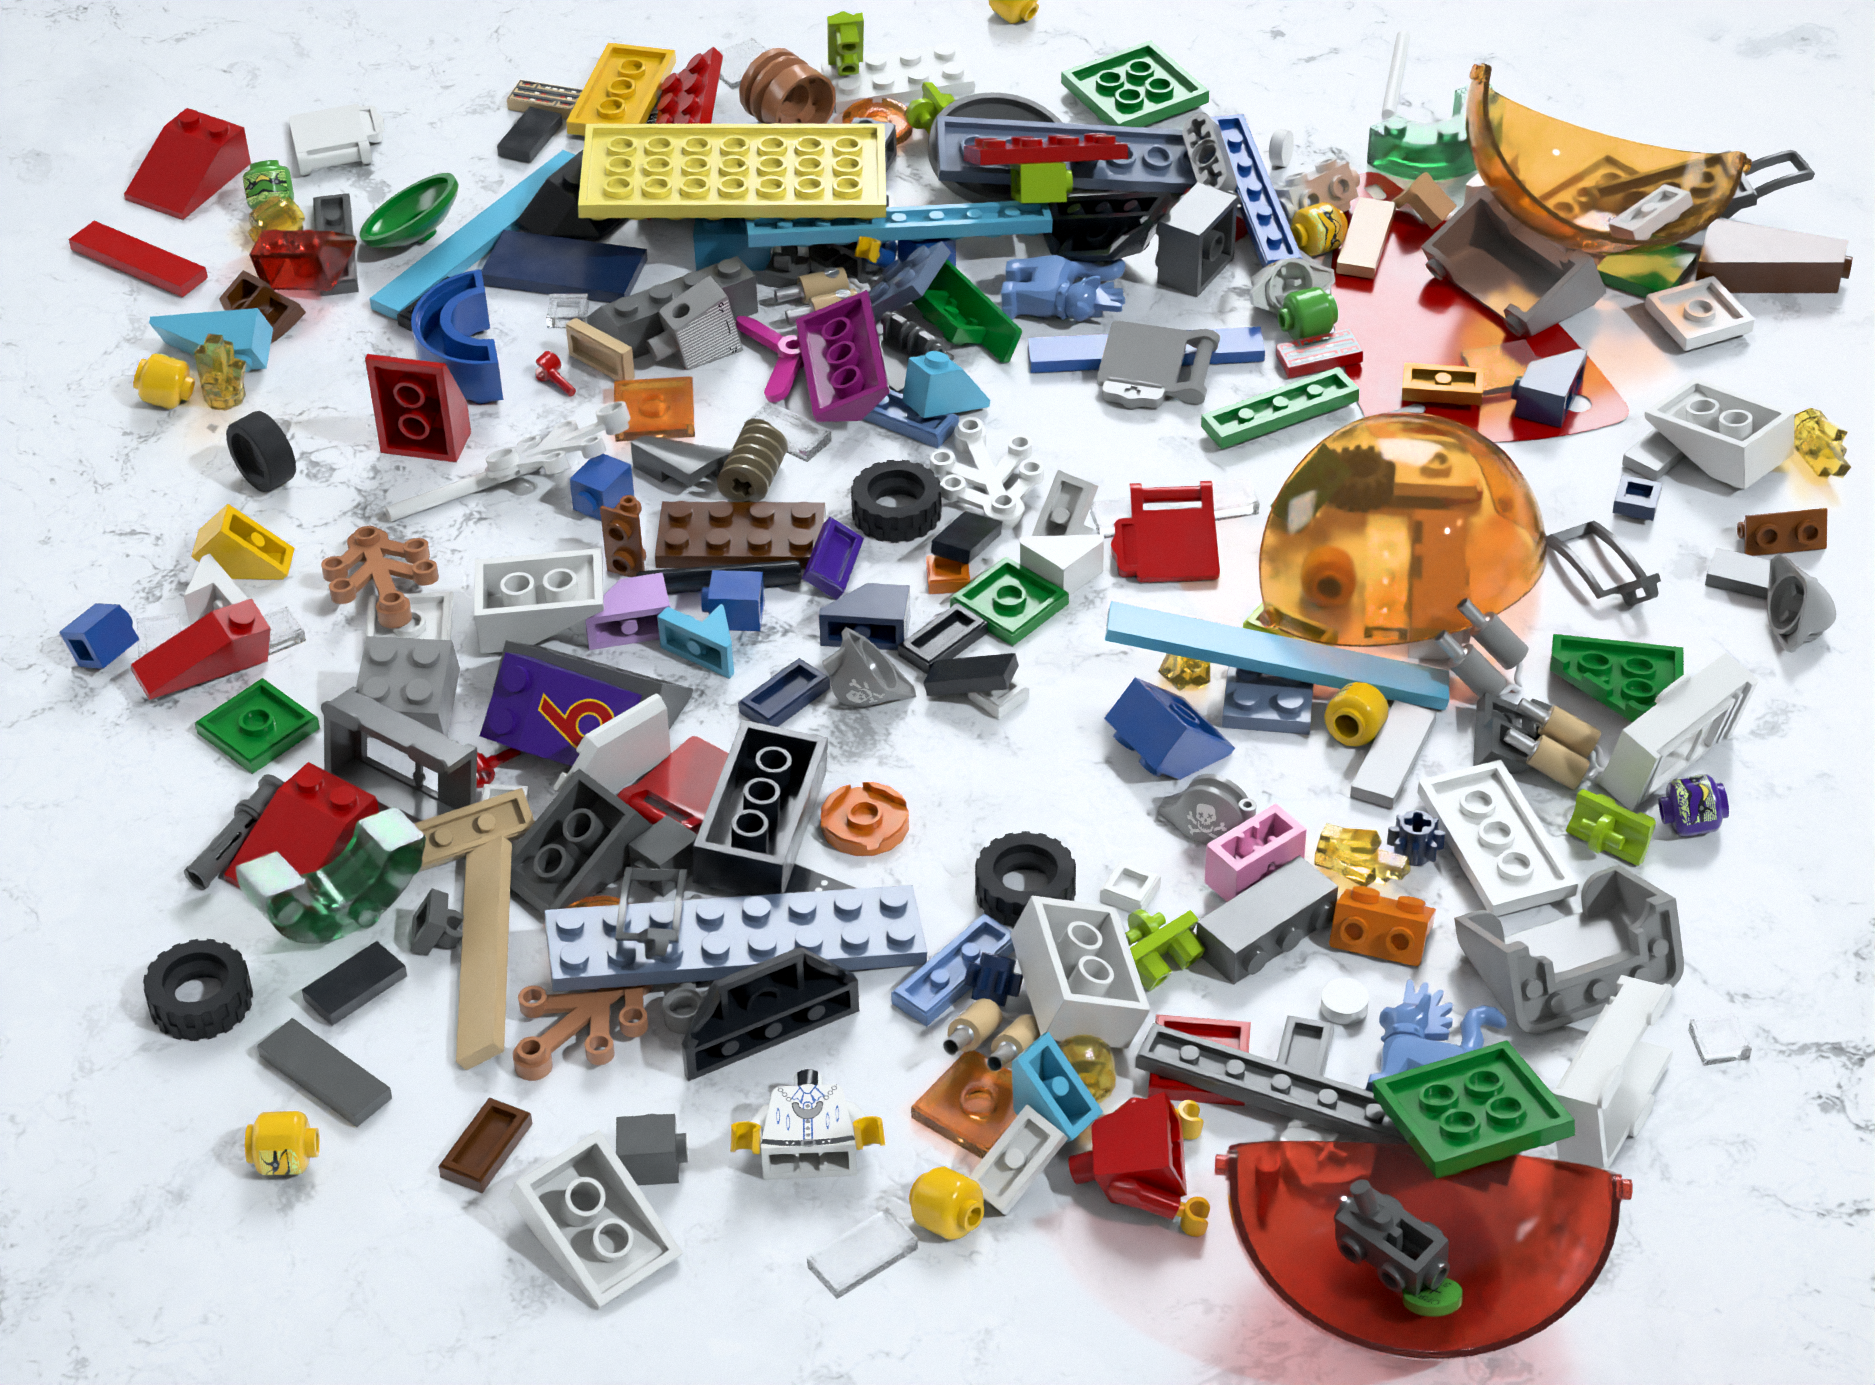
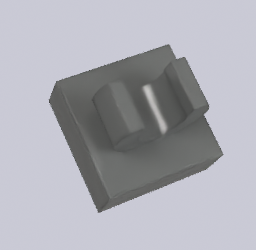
[762,245,811,288]
[410,888,464,956]

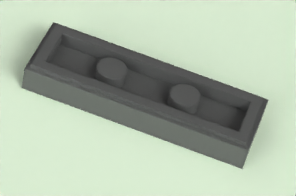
[257,1018,392,1127]

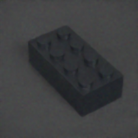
[692,720,828,896]

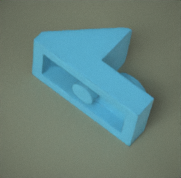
[657,604,734,679]

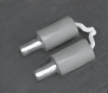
[1434,598,1529,698]

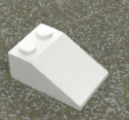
[1644,377,1795,490]
[474,548,604,654]
[509,1129,683,1310]

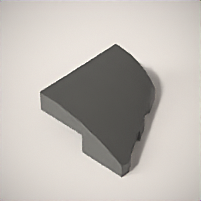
[630,435,732,487]
[1473,692,1552,774]

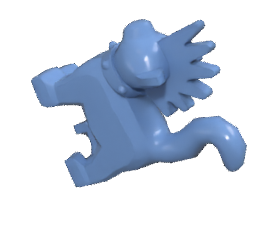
[1001,255,1126,321]
[1365,979,1507,1092]

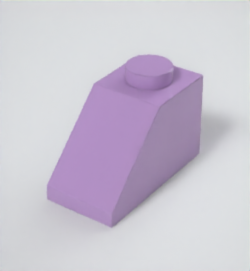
[585,573,670,650]

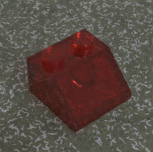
[249,229,357,291]

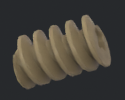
[717,418,788,502]

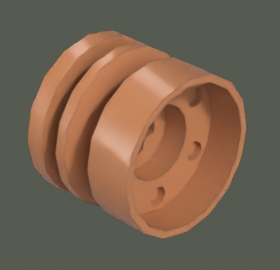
[739,48,836,124]

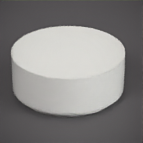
[1269,129,1294,167]
[1320,978,1369,1025]

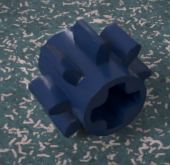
[1387,810,1445,866]
[963,952,1023,1007]

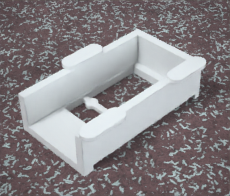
[1595,652,1759,812]
[1551,975,1673,1175]

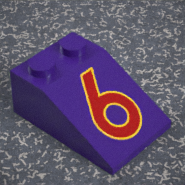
[479,652,642,766]

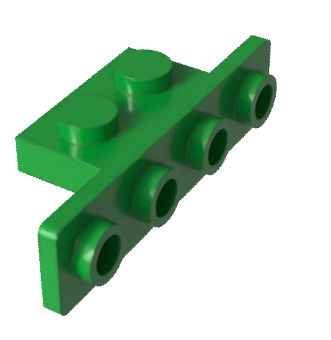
[912,259,1022,363]

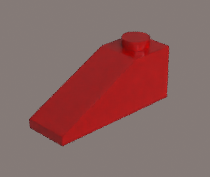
[131,599,271,700]

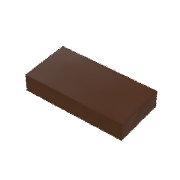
[438,1097,533,1193]

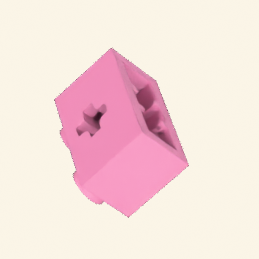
[1205,803,1307,902]

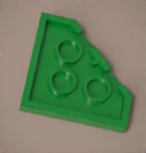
[1550,634,1684,722]

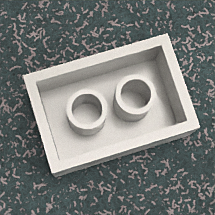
[1010,896,1150,1049]

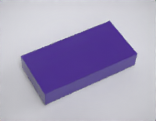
[802,517,864,600]

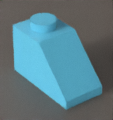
[902,351,991,418]
[1012,1032,1103,1142]

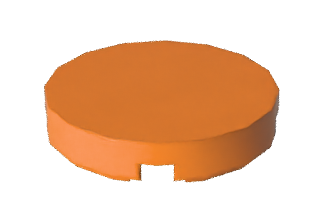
[821,782,909,856]

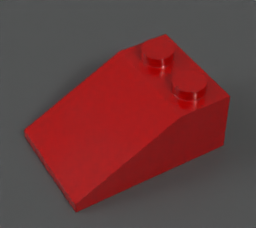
[124,108,251,220]
[365,354,471,463]
[224,762,383,917]

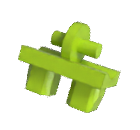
[827,11,864,76]
[905,82,956,134]
[1566,789,1656,866]
[1125,909,1205,991]

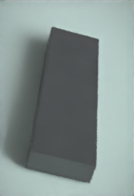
[313,193,359,296]

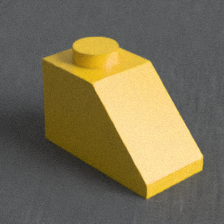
[191,504,295,580]

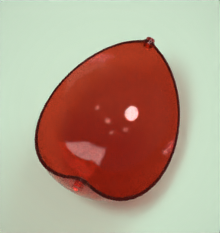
[1214,1141,1633,1361]

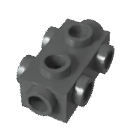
[1334,1179,1450,1296]

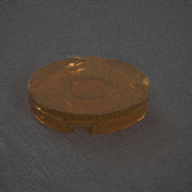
[842,98,914,146]

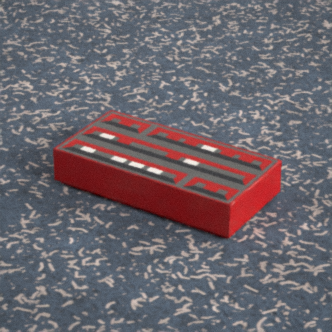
[1276,328,1363,378]

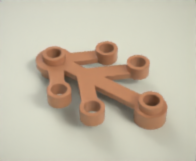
[321,526,439,628]
[513,984,654,1081]

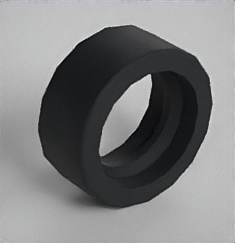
[226,411,296,492]

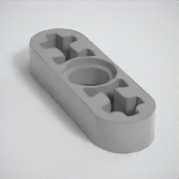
[1182,112,1237,191]

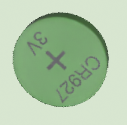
[1402,1278,1462,1317]

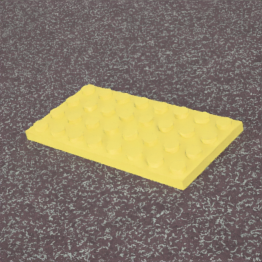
[578,124,886,220]

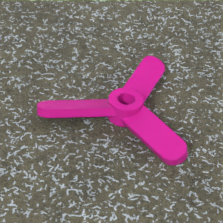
[735,316,804,402]

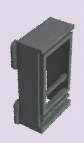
[321,686,477,825]

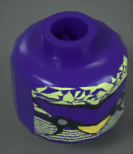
[1658,774,1729,837]

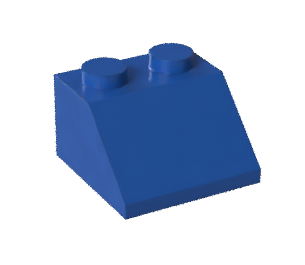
[1104,677,1236,780]

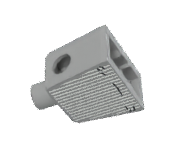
[646,276,743,370]

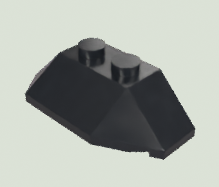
[515,150,626,242]
[1042,191,1172,262]
[681,946,860,1081]

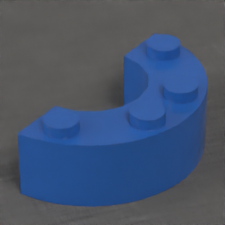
[411,269,504,404]

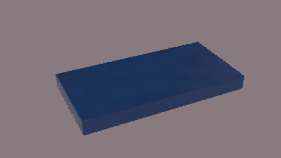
[481,230,648,303]

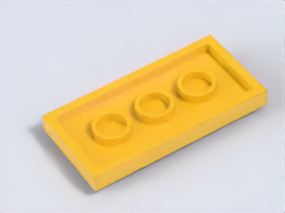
[566,42,676,137]

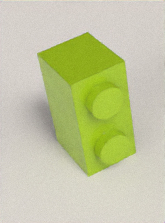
[1010,162,1073,203]

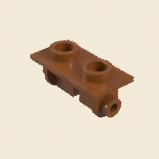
[600,495,647,577]
[1737,508,1828,556]

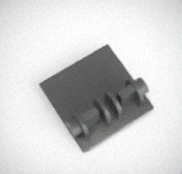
[878,311,954,393]

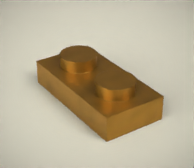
[1401,363,1484,405]

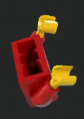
[1068,1092,1210,1237]

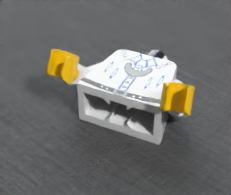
[730,1069,886,1180]

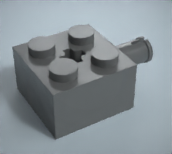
[1155,182,1242,297]

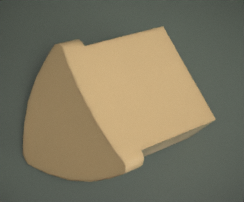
[1391,172,1457,230]

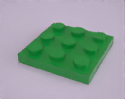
[1061,40,1210,127]
[1372,1040,1575,1179]

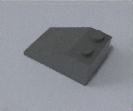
[510,768,652,915]

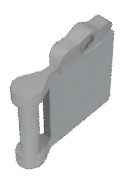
[1097,321,1221,409]

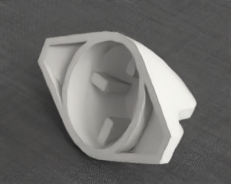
[1249,258,1335,313]

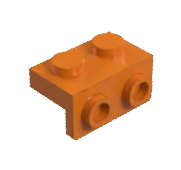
[1329,886,1436,966]

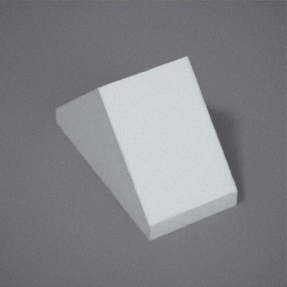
[1020,535,1104,596]

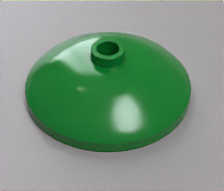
[359,173,459,248]

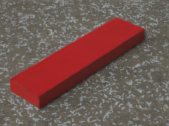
[69,220,208,297]

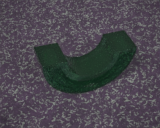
[1367,78,1500,181]
[236,807,426,944]

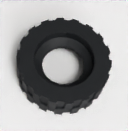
[851,459,942,543]
[975,831,1076,929]
[143,939,253,1041]

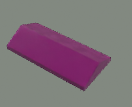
[796,290,890,422]

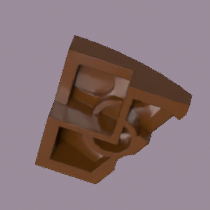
[219,270,306,344]

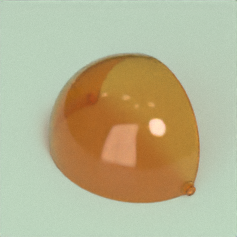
[1465,63,1752,255]
[1258,411,1548,647]

